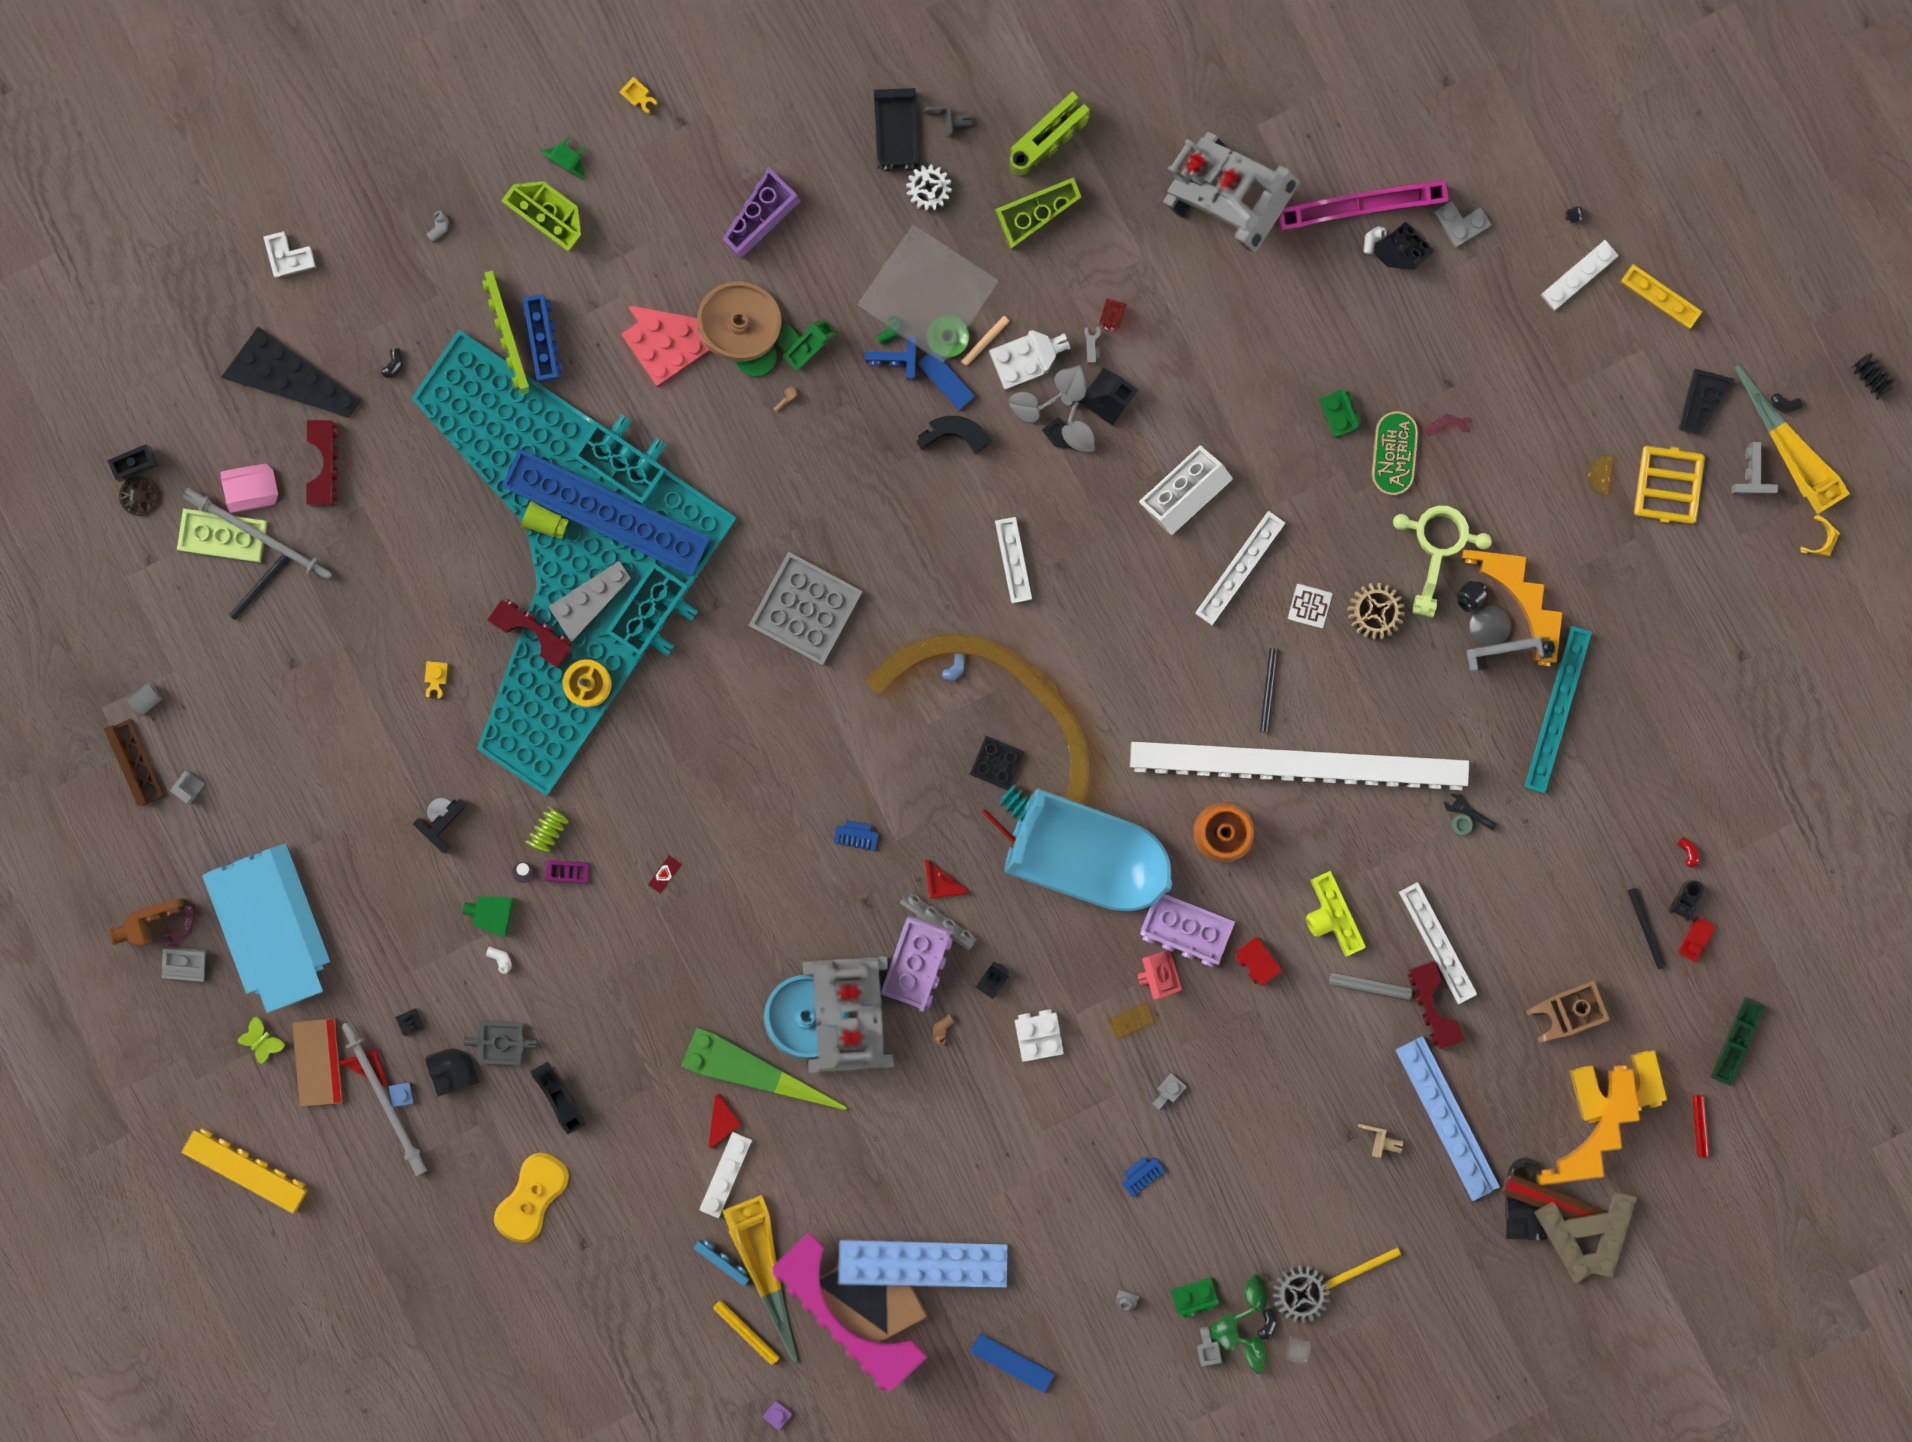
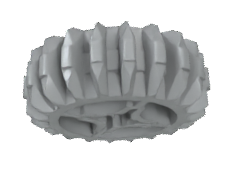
[1273,1265,1330,1323]

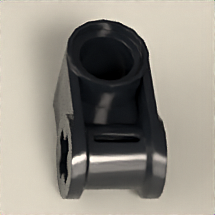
[1669,880,1704,921]

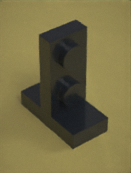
[412,799,467,853]

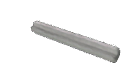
[1329,973,1412,1000]

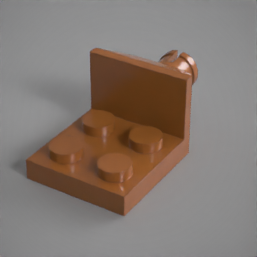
[109,898,186,945]

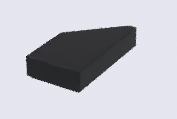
[1042,417,1076,450]

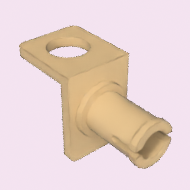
[1358,1124,1403,1158]

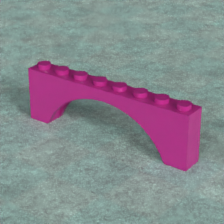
[1275,179,1449,230]
[772,1231,926,1392]

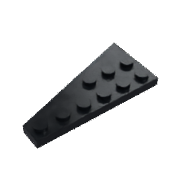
[221,327,361,418]

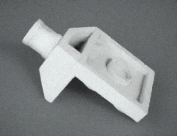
[989,330,1070,390]

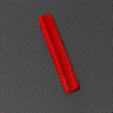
[1692,1094,1709,1157]

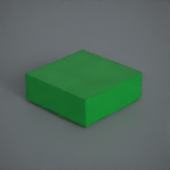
[776,323,800,353]

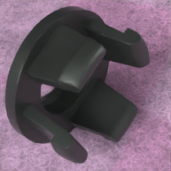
[1508,1158,1542,1185]

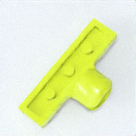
[1306,871,1366,957]

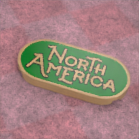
[1371,411,1418,496]

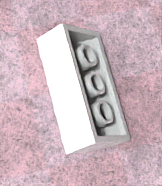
[1139,445,1233,536]

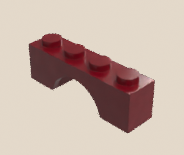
[306,420,339,506]
[487,599,573,669]
[1407,961,1464,1049]

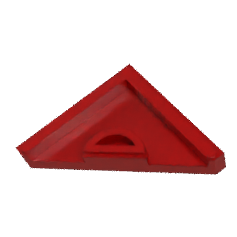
[925,860,968,899]
[339,1049,389,1087]
[708,1094,741,1148]

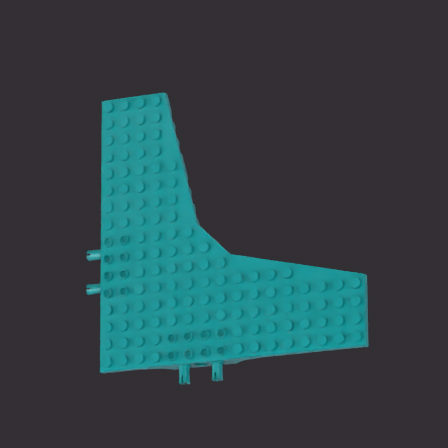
[411,330,737,796]

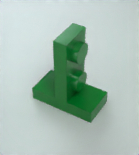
[783,319,837,371]

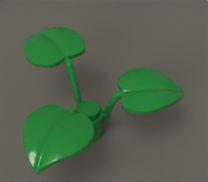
[1211,1274,1267,1374]

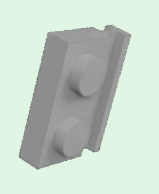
[161,946,206,982]

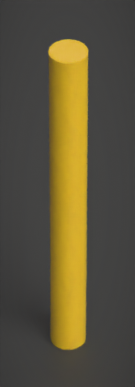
[1321,1247,1401,1290]

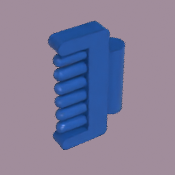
[834,820,878,851]
[1122,1157,1165,1197]

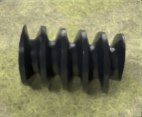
[1851,353,1895,400]

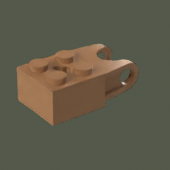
[1526,981,1610,1043]

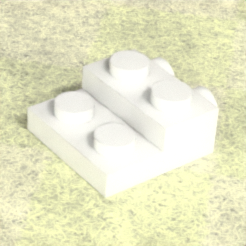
[1015,1009,1064,1062]

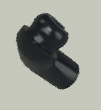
[382,348,403,378]
[1771,393,1803,413]
[1258,1308,1277,1340]

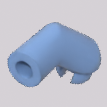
[942,654,965,682]

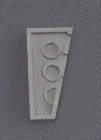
[549,561,631,642]

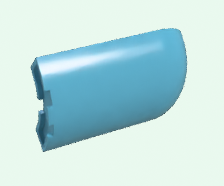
[1005,789,1172,911]

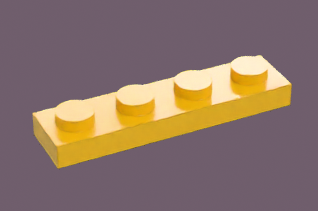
[1620,264,1702,329]

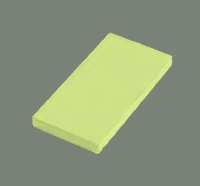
[177,508,267,563]

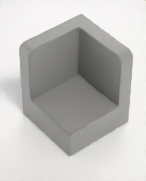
[170,771,205,804]

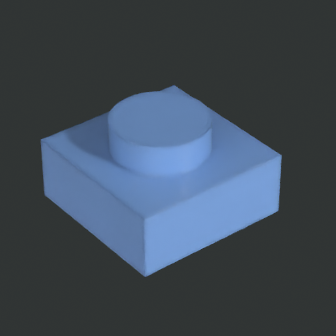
[389,1082,414,1107]

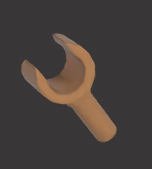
[774,387,798,412]

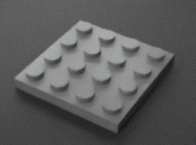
[748,552,863,666]

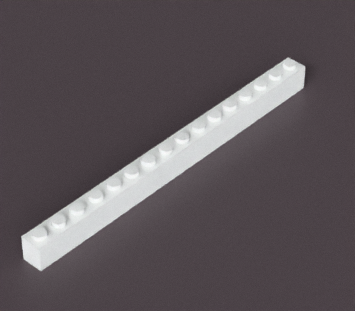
[1130,742,1469,790]

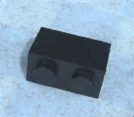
[107,444,159,482]

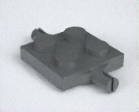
[464,1021,537,1065]

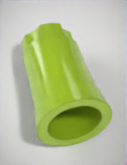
[520,501,569,539]

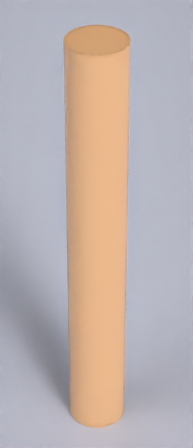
[961,316,1010,367]

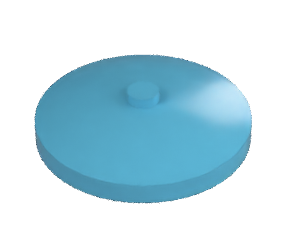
[764,975,849,1059]

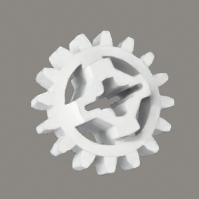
[906,165,951,211]

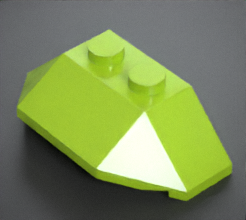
[501,181,581,252]

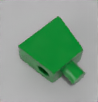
[462,896,514,937]

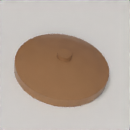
[697,282,781,362]

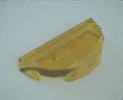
[1588,454,1613,496]

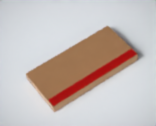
[292,1018,343,1107]

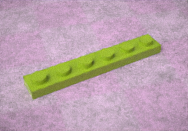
[482,270,529,395]

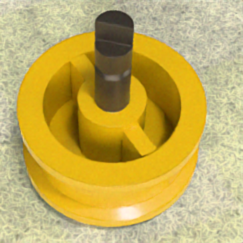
[563,660,612,707]

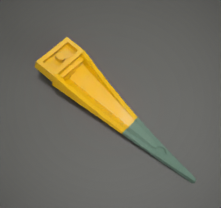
[1735,365,1850,514]
[722,1195,797,1363]

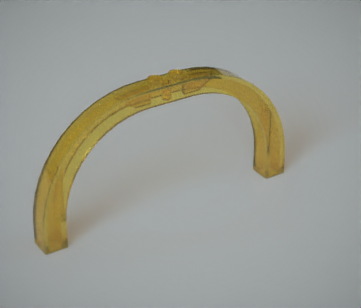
[864,634,1089,805]

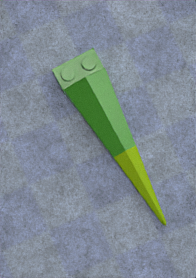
[681,1027,847,1110]

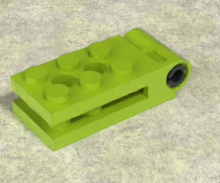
[1010,91,1090,176]

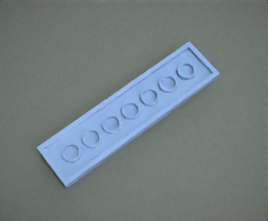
[839,1241,1007,1287]

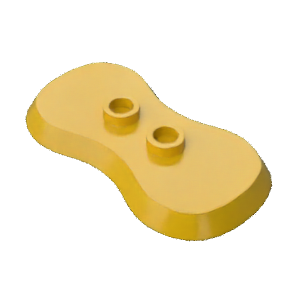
[494,1153,569,1243]

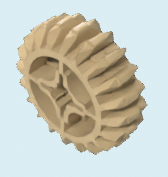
[1348,583,1405,640]

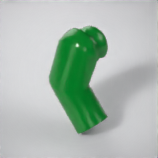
[876,315,901,344]

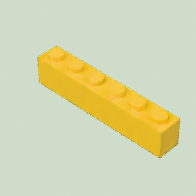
[181,1128,308,1213]

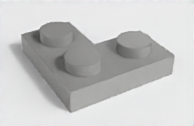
[1433,201,1492,248]

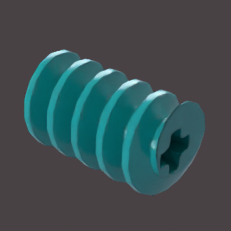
[999,784,1028,823]

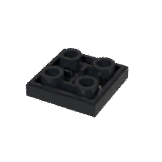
[970,736,1024,791]

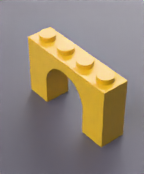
[1569,1050,1667,1123]

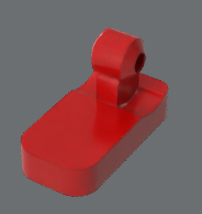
[1678,918,1714,962]

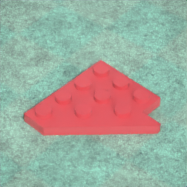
[621,306,710,387]

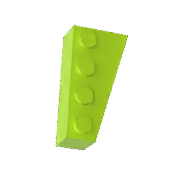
[995,177,1081,249]

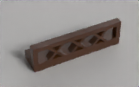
[104,719,165,806]

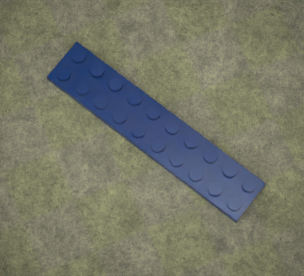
[501,448,710,576]

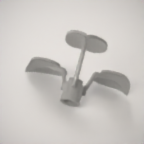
[1008,366,1095,452]

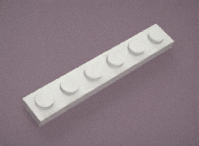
[1195,511,1285,626]
[1399,882,1477,1004]

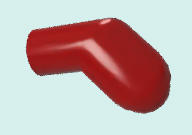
[1677,836,1700,868]

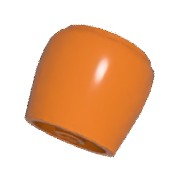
[1193,802,1255,863]

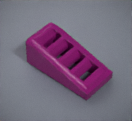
[544,860,589,884]

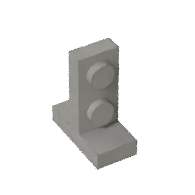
[1732,442,1778,495]

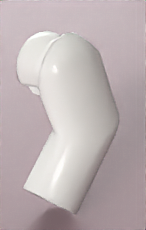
[1364,227,1387,255]
[486,946,512,974]

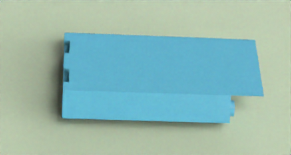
[202,844,330,1013]

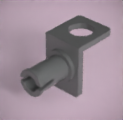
[923,106,971,137]

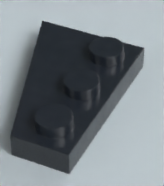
[1678,368,1735,435]

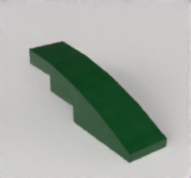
[1711,997,1765,1086]

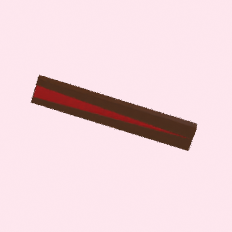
[1501,1173,1608,1219]

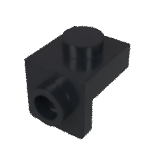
[976,962,1011,999]

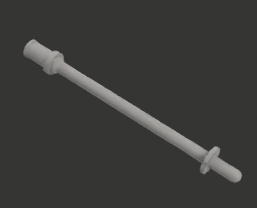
[182,487,331,579]
[342,1023,428,1176]

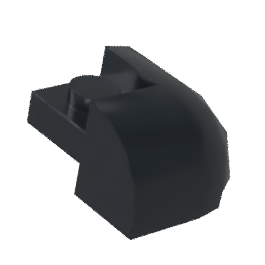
[425,1048,480,1097]
[1505,1195,1547,1240]

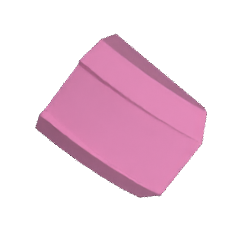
[221,464,278,514]

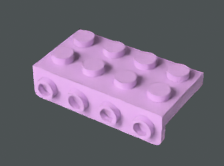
[1139,894,1235,967]
[881,916,953,1012]

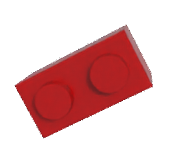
[1235,936,1282,986]

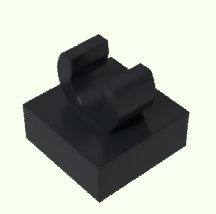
[396,1008,424,1036]

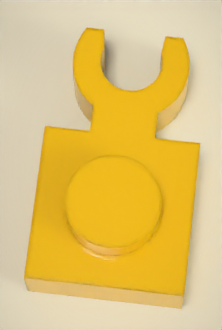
[619,77,658,114]
[424,661,449,699]

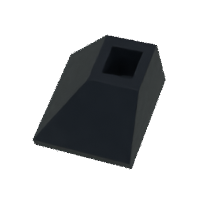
[1373,221,1434,270]
[1078,368,1138,426]

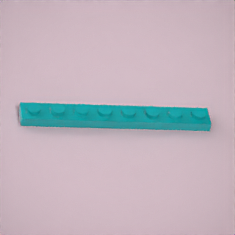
[1524,626,1592,793]

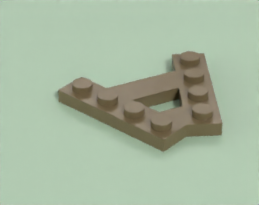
[1534,1191,1636,1284]

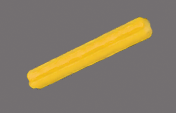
[713,1300,779,1365]

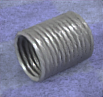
[127,683,162,716]

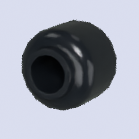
[1457,581,1488,612]

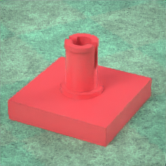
[1138,950,1182,999]

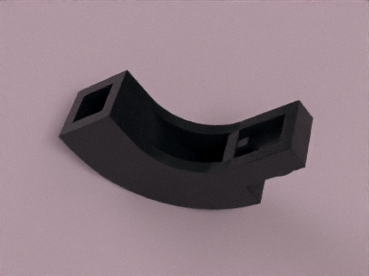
[916,416,992,455]
[530,1061,586,1135]

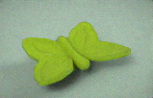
[237,1017,285,1064]

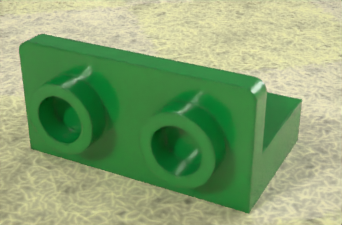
[1319,388,1361,438]
[1170,1277,1219,1318]

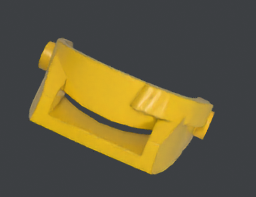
[1800,515,1840,557]

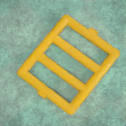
[1634,446,1705,524]

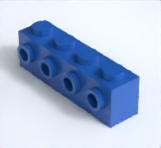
[523,294,563,383]

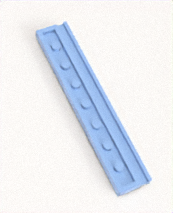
[1395,1036,1500,1201]

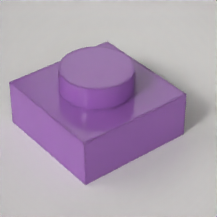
[763,1400,792,1431]

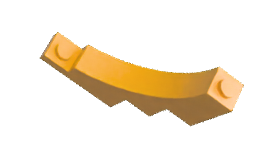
[1460,549,1562,667]
[1537,1065,1639,1185]

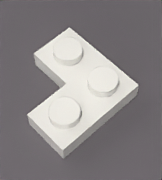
[264,231,316,278]

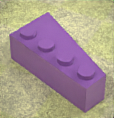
[723,166,800,259]

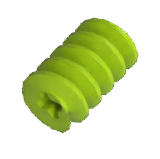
[525,806,569,852]

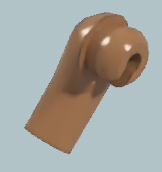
[932,1014,955,1045]

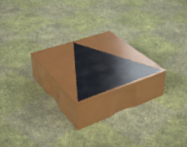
[819,1240,927,1342]

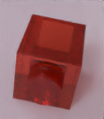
[1099,298,1127,332]

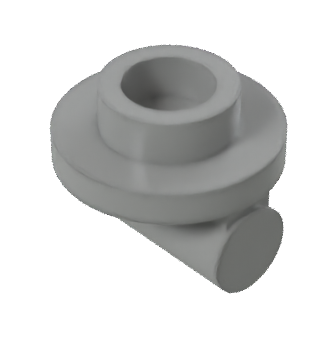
[1116,1289,1139,1311]

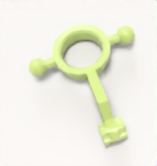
[1393,506,1492,618]

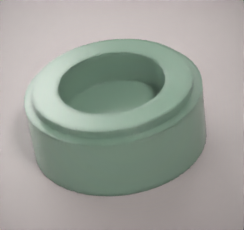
[1451,814,1473,836]

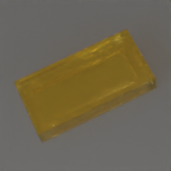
[1107,1002,1154,1039]

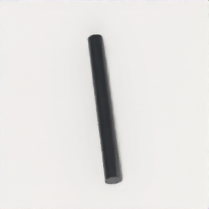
[229,554,290,620]
[1260,648,1278,733]
[1627,888,1666,969]

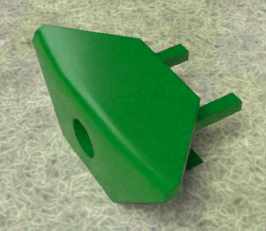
[540,136,585,179]

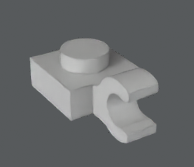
[1084,327,1100,365]
[1152,1073,1186,1110]
[1196,1326,1222,1367]

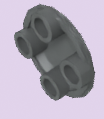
[1470,605,1511,646]

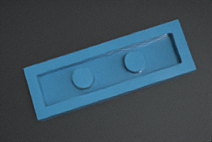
[694,1240,750,1286]

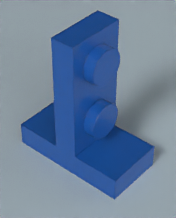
[865,336,916,380]

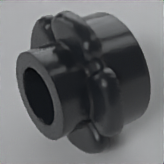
[1565,206,1585,223]

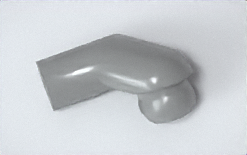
[426,211,448,242]

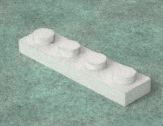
[1541,240,1619,311]
[995,517,1032,604]
[699,1132,752,1218]

